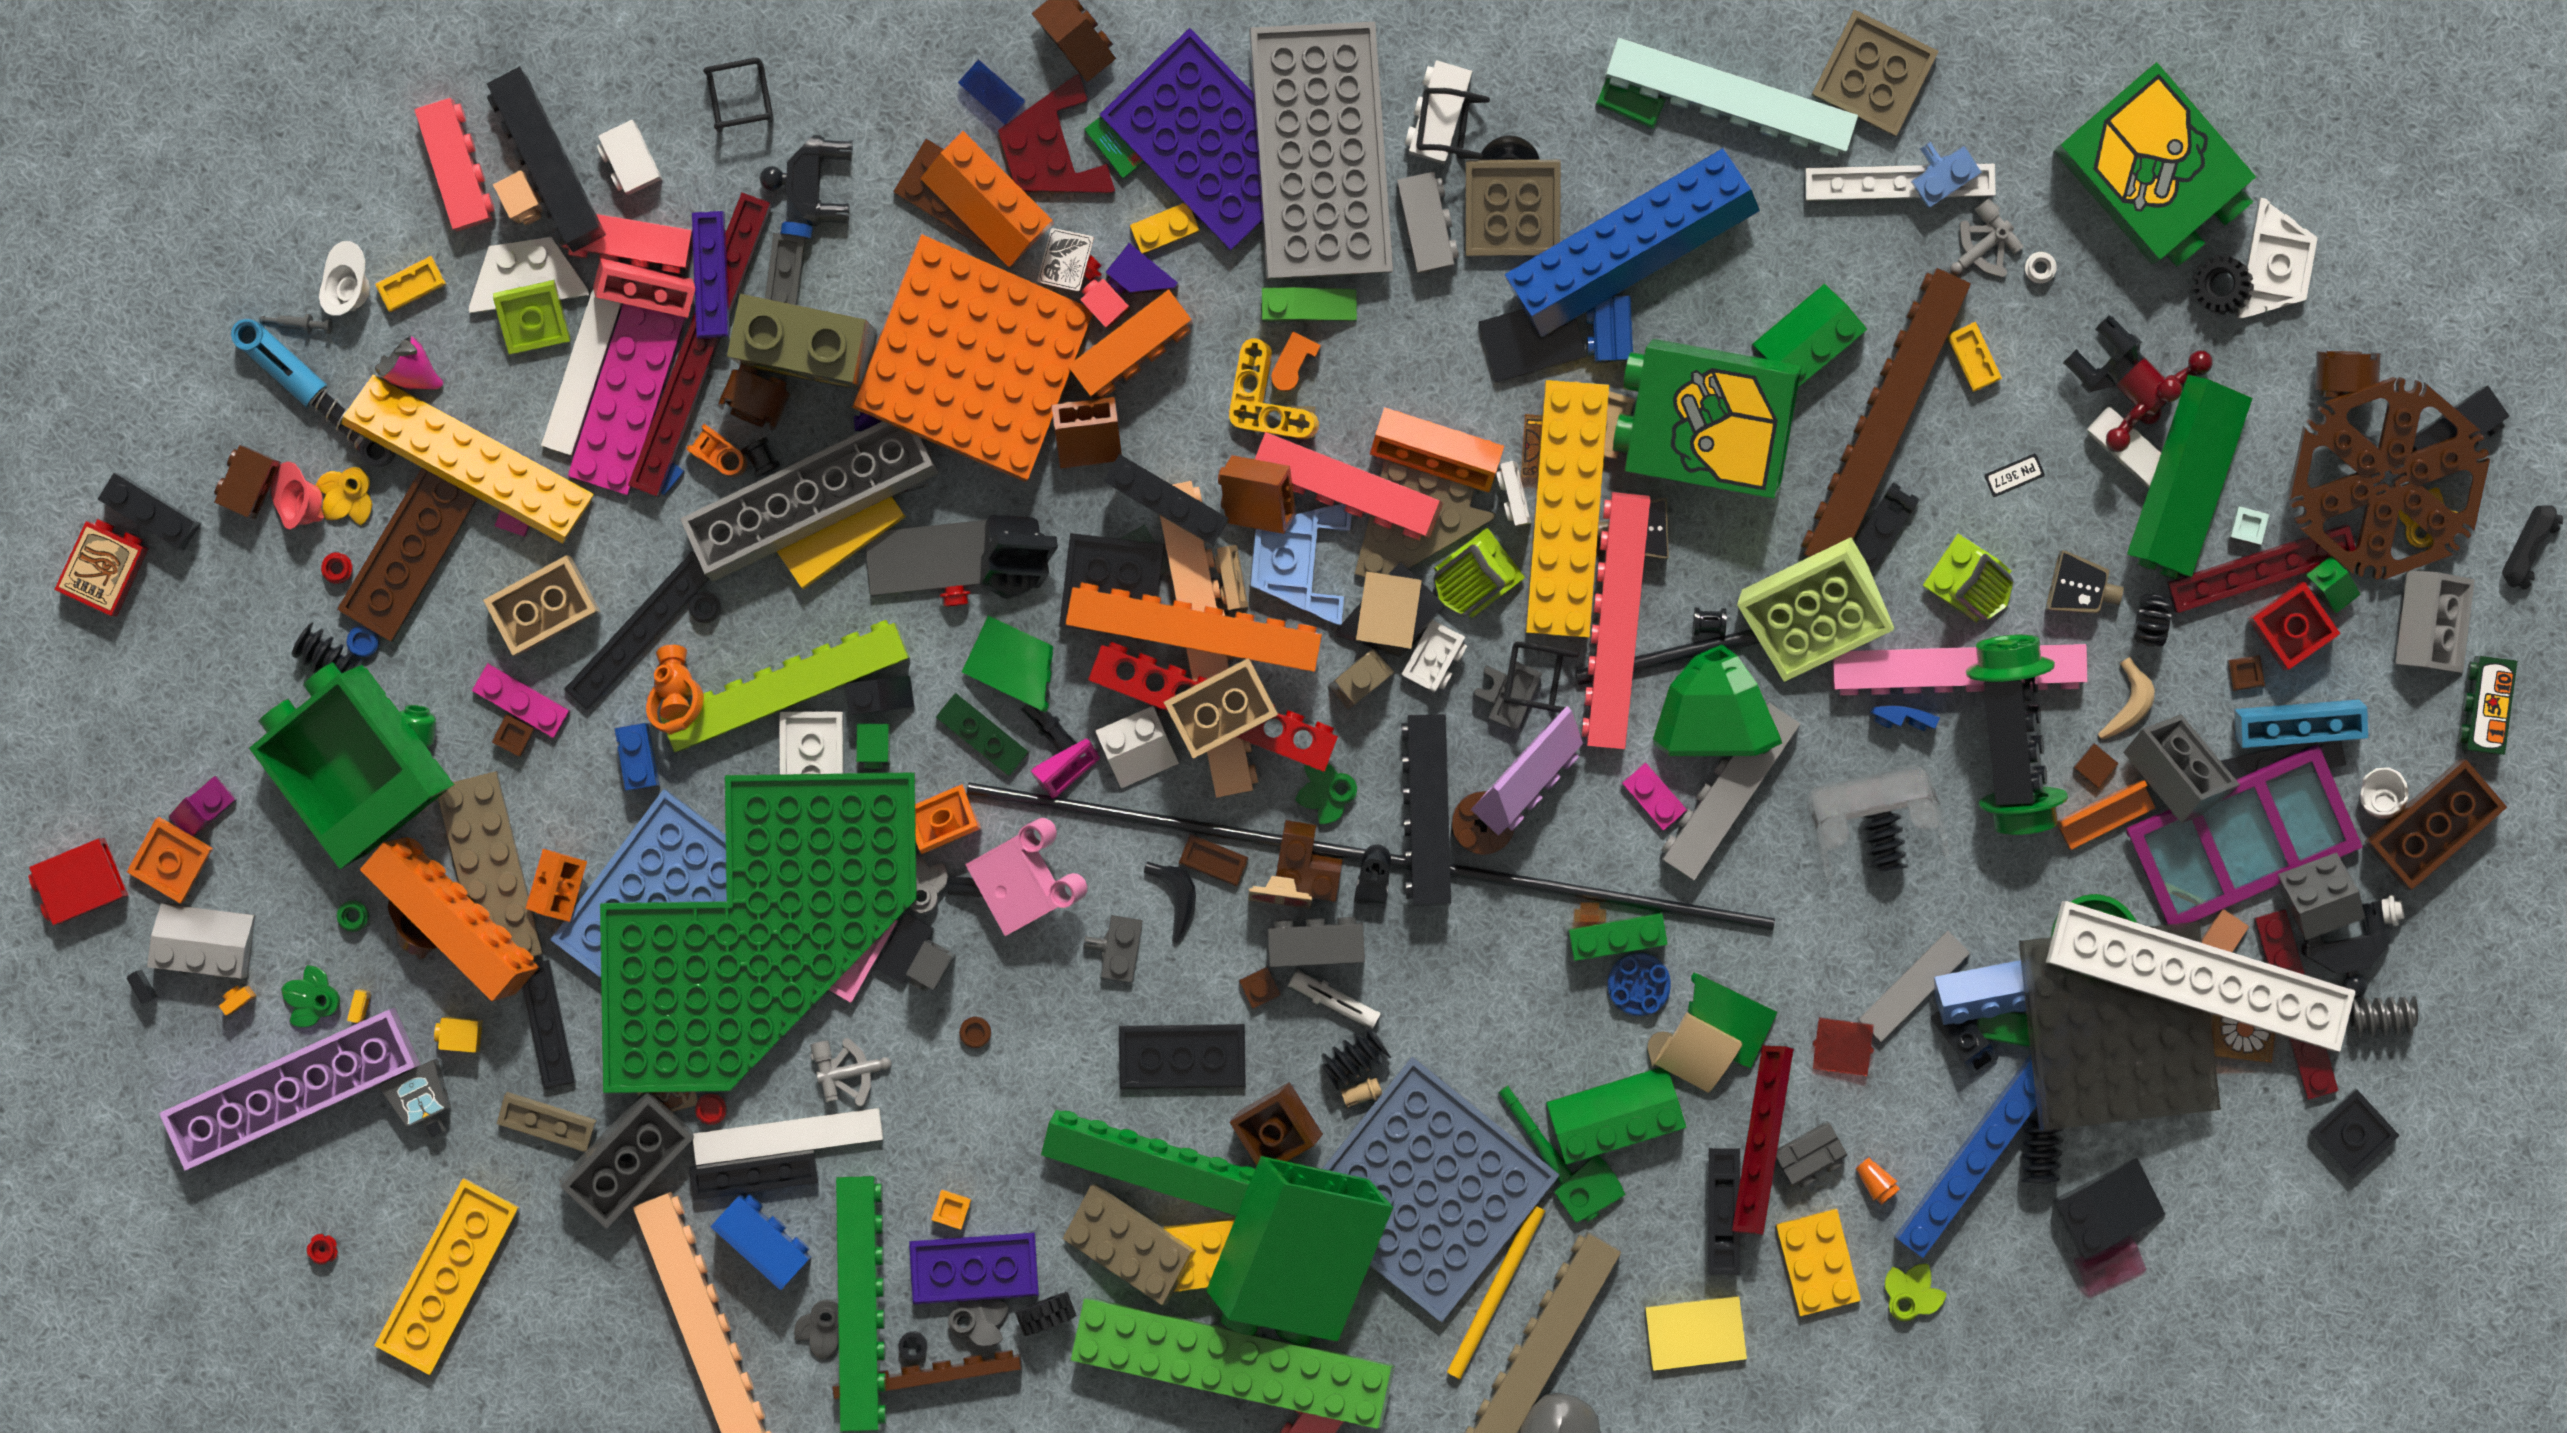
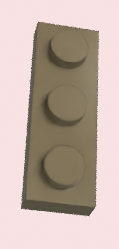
[496,1092,597,1152]

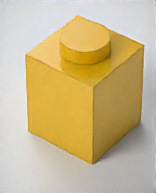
[434,1017,483,1053]

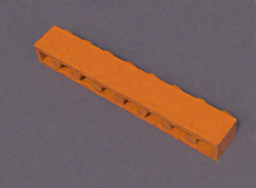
[1065,583,1322,672]

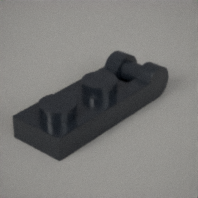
[1854,482,1920,573]

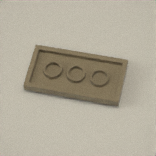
[1062,1184,1196,1305]

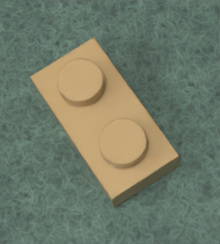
[1215,545,1248,610]

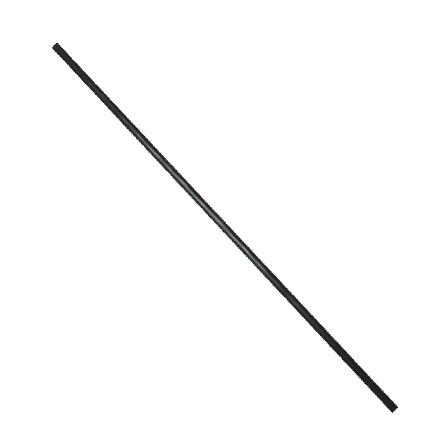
[967,782,1775,931]

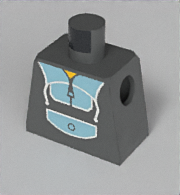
[378,1058,451,1138]

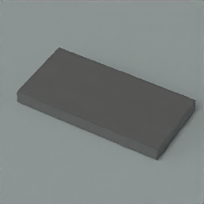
[865,520,987,596]

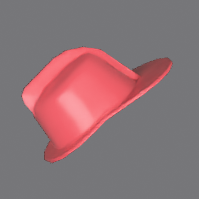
[271,461,324,530]

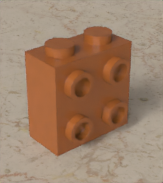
[1052,397,1122,469]
[1218,455,1296,534]

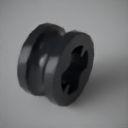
[898,1331,927,1361]

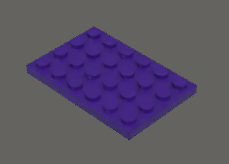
[1099,28,1262,251]

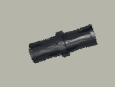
[1021,704,1077,752]

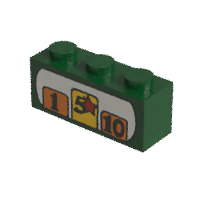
[2458,656,2518,755]

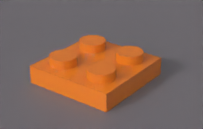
[127,817,213,904]

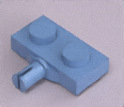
[1910,142,1982,208]

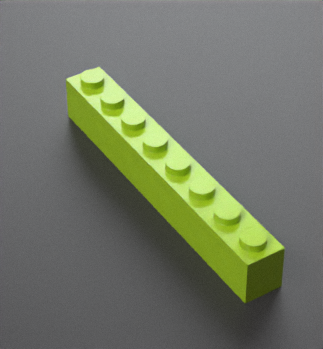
[660,620,910,752]

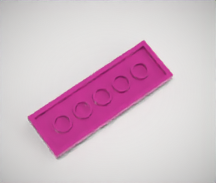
[568,304,686,496]

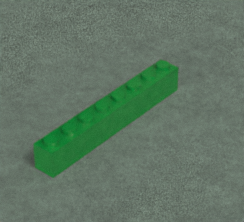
[1041,1110,1255,1216]
[836,1176,887,1432]

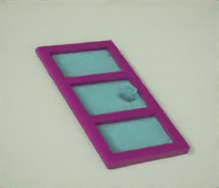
[2126,744,2363,932]

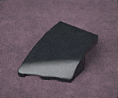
[1335,562,1445,657]

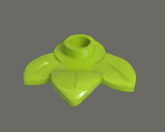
[1885,1263,1947,1322]

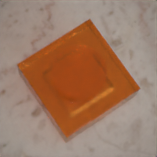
[1573,902,1606,922]

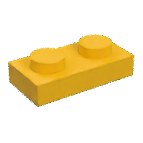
[1130,203,1200,254]

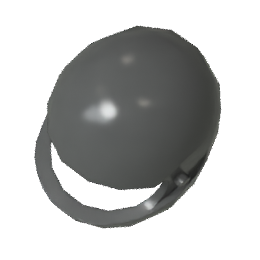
[1519,1392,1601,1433]

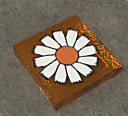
[2208,1014,2275,1063]

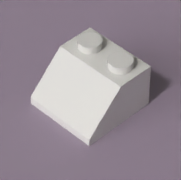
[1096,706,1179,788]

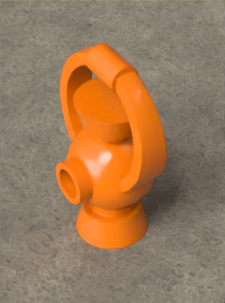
[646,645,704,735]

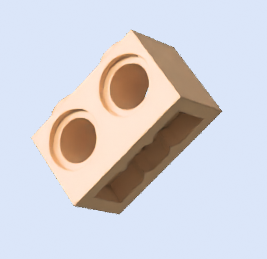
[493,170,543,225]

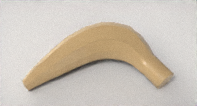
[2098,657,2155,740]

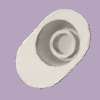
[319,241,370,316]

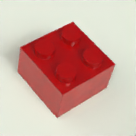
[2247,582,2341,670]

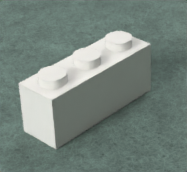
[1405,60,1472,165]

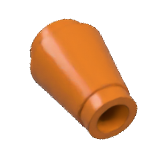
[1855,1157,1900,1205]

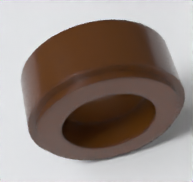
[959,1016,991,1048]

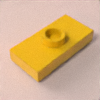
[375,256,447,313]
[1947,322,2002,392]

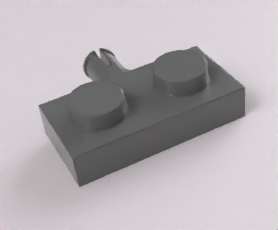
[1083,915,1143,982]

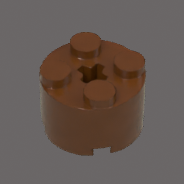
[2315,351,2381,398]
[717,364,790,430]
[1451,791,1515,855]

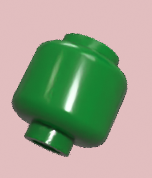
[400,705,436,748]

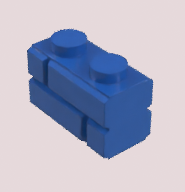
[1586,296,1633,362]
[614,723,660,791]

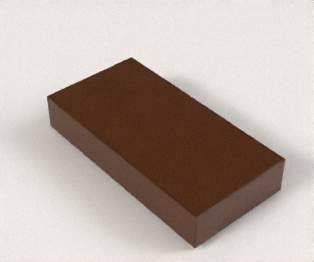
[1179,834,1249,886]

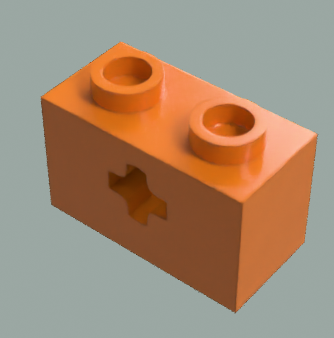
[525,849,587,922]

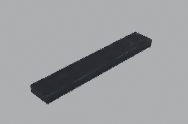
[564,551,709,711]

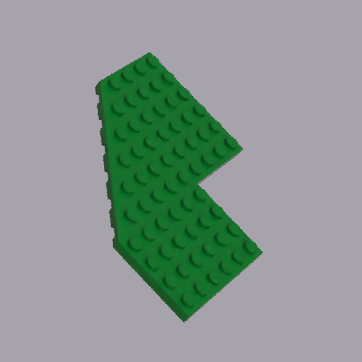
[600,772,917,1093]

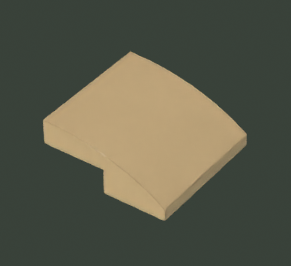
[1654,1012,1742,1093]

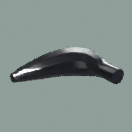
[1144,861,1196,943]

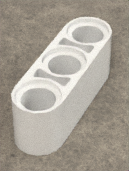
[2086,407,2161,488]

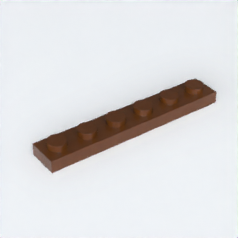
[832,1350,1022,1399]

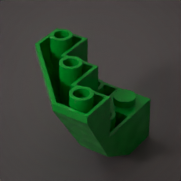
[1653,644,1782,756]

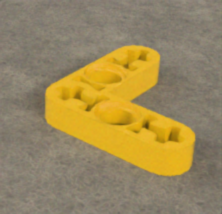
[1229,338,1319,439]

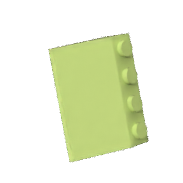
[1737,537,1894,682]

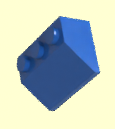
[710,1194,811,1290]

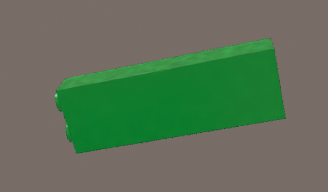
[2127,375,2253,579]

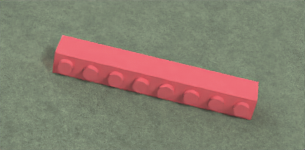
[1581,492,1650,749]

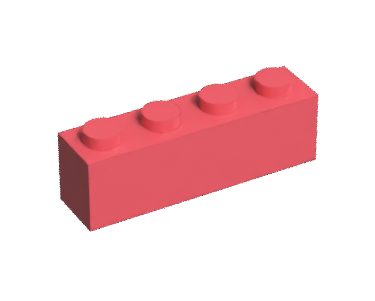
[414,98,495,232]
[561,214,693,274]

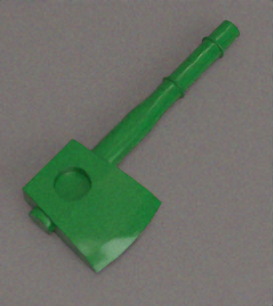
[1498,1085,1626,1223]

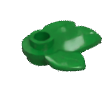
[1295,764,1357,824]
[281,965,340,1027]

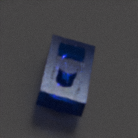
[958,59,1026,125]

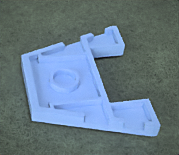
[1249,504,1352,625]

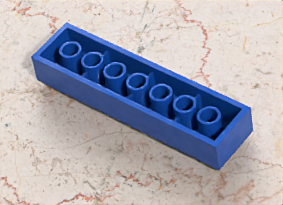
[1504,148,1760,337]

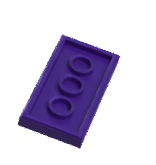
[909,1233,1039,1305]

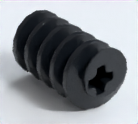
[291,622,363,673]
[1861,805,1908,872]
[1321,1026,1391,1091]
[2020,1118,2065,1184]

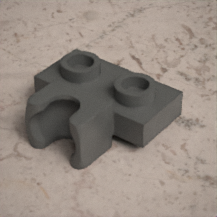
[1473,661,1542,730]

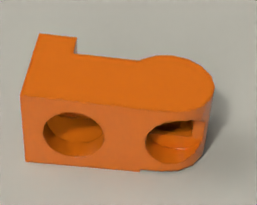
[1271,331,1321,392]

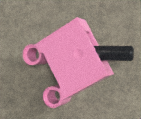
[945,818,1087,936]

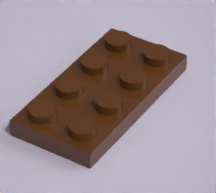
[893,138,998,257]

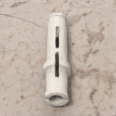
[1288,969,1380,1030]

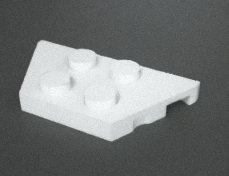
[2237,198,2318,319]
[469,237,590,313]

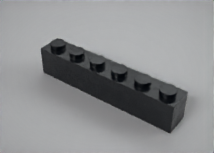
[486,66,606,252]
[1401,714,1451,906]

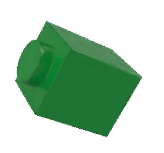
[2307,556,2361,614]
[856,724,891,768]

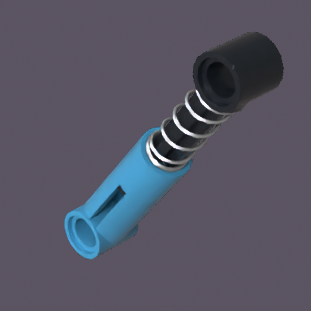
[231,319,395,467]

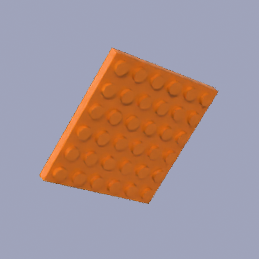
[852,234,1093,482]

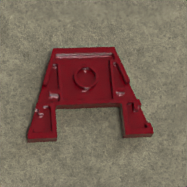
[998,74,1115,193]

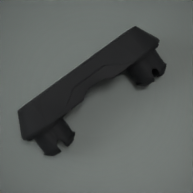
[2502,505,2563,589]

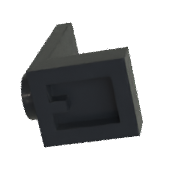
[1931,1011,1998,1076]

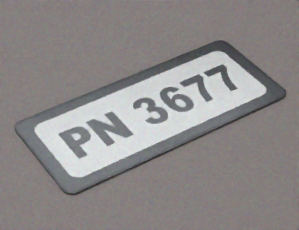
[1984,453,2045,497]

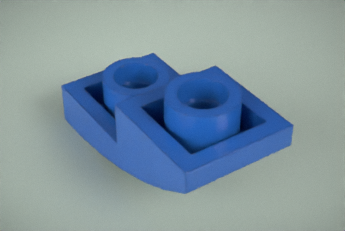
[1870,706,1940,732]

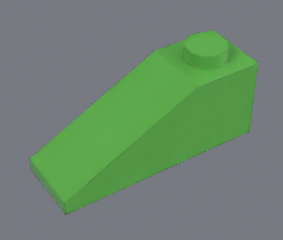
[1262,287,1357,322]

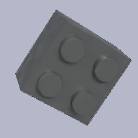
[2277,852,2365,940]

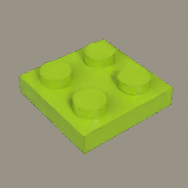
[493,280,571,355]

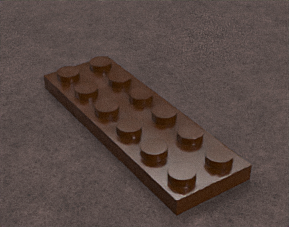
[337,468,478,642]

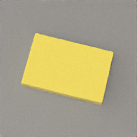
[1645,1296,1747,1371]

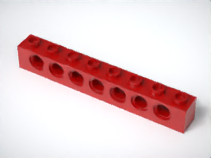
[1088,641,1338,772]

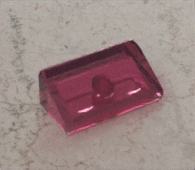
[2074,1235,2146,1295]

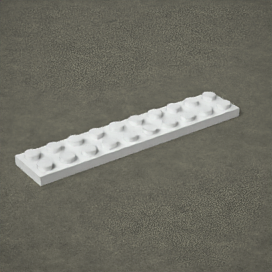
[2046,901,2356,1052]

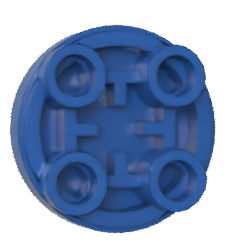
[1607,953,1671,1016]

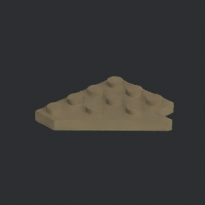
[1355,459,1496,577]

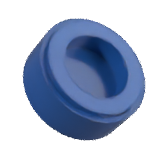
[780,221,813,239]
[346,626,379,657]

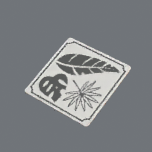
[1037,228,1094,291]

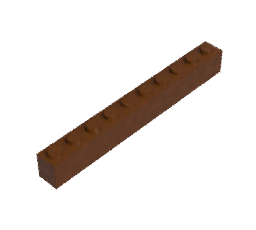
[1800,268,1971,558]

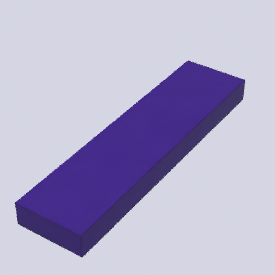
[692,211,730,339]

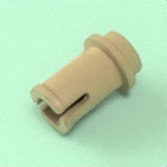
[1341,1077,1382,1109]

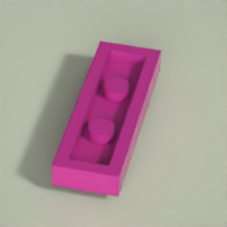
[472,663,570,738]

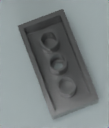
[559,1092,694,1229]

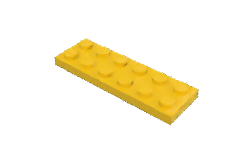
[374,1178,520,1375]

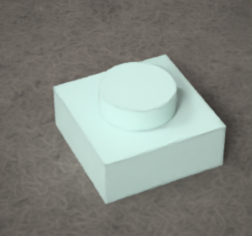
[2229,506,2269,545]

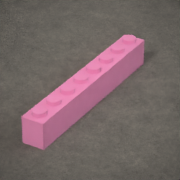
[1831,644,2087,696]

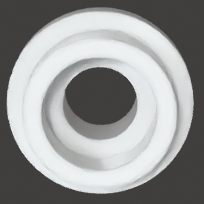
[2025,252,2057,284]
[2382,895,2404,926]

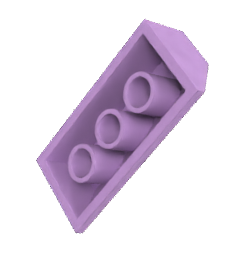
[1471,706,1583,836]

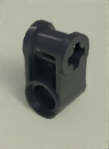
[1354,844,1391,908]

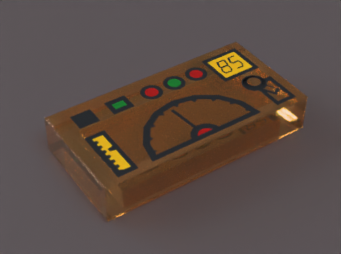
[1521,414,1542,478]

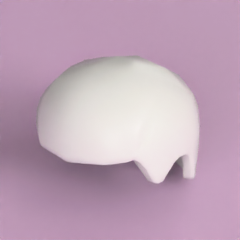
[2360,768,2409,819]

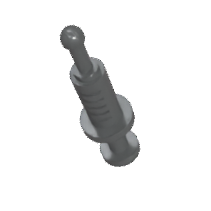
[259,314,333,334]

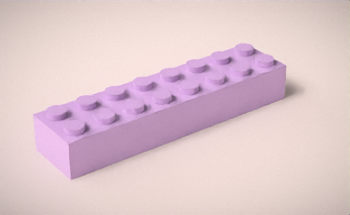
[159,1008,421,1171]

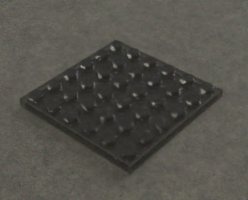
[2019,921,2221,1130]

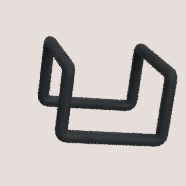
[703,58,774,132]
[1416,88,1490,159]
[1504,641,1580,713]

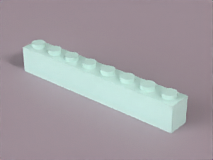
[1604,38,1858,157]

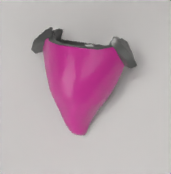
[375,335,443,390]

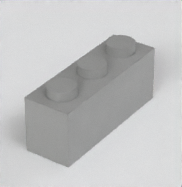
[1397,172,1459,274]

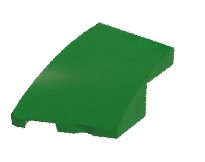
[962,615,1053,712]
[1688,972,1778,1069]

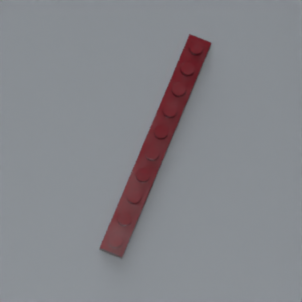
[628,192,772,497]

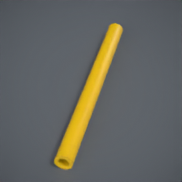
[1447,1205,1546,1379]

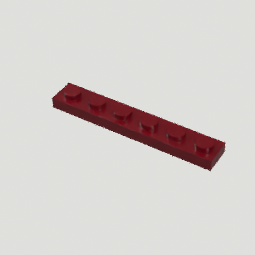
[2167,524,2356,613]
[2254,909,2339,1100]
[1732,1045,1794,1235]

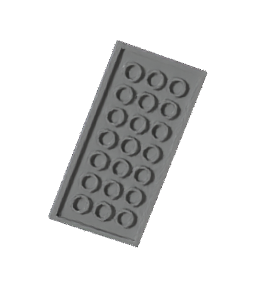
[1249,22,1393,280]

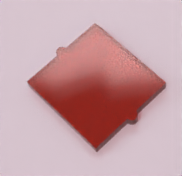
[1813,1017,1874,1076]

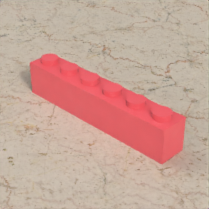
[1255,432,1444,541]

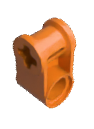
[686,424,748,477]

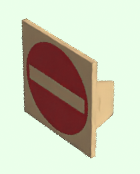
[1248,876,1312,909]

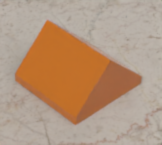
[916,784,982,854]

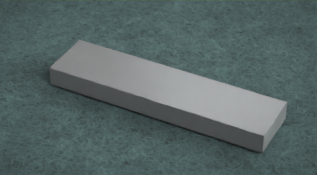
[1858,930,1970,1042]

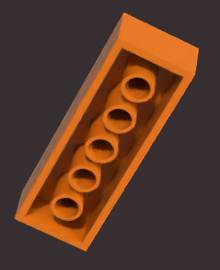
[360,837,539,1001]

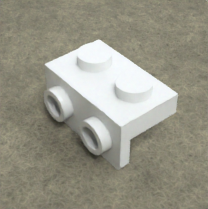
[1401,620,1467,693]

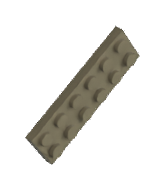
[438,771,544,956]

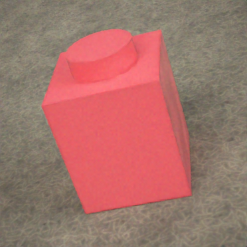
[1080,279,1130,329]

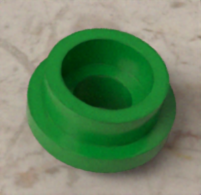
[337,900,369,932]

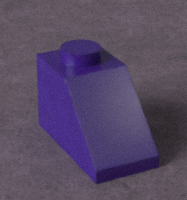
[1105,243,1179,294]

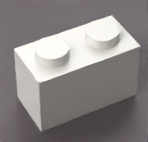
[597,120,662,195]

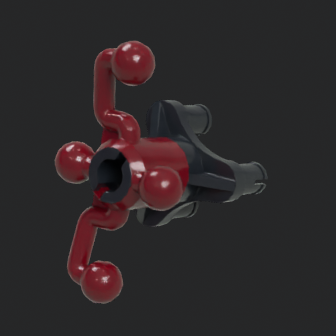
[2063,315,2213,452]

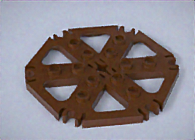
[2288,377,2490,580]

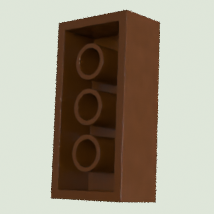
[2364,759,2507,890]

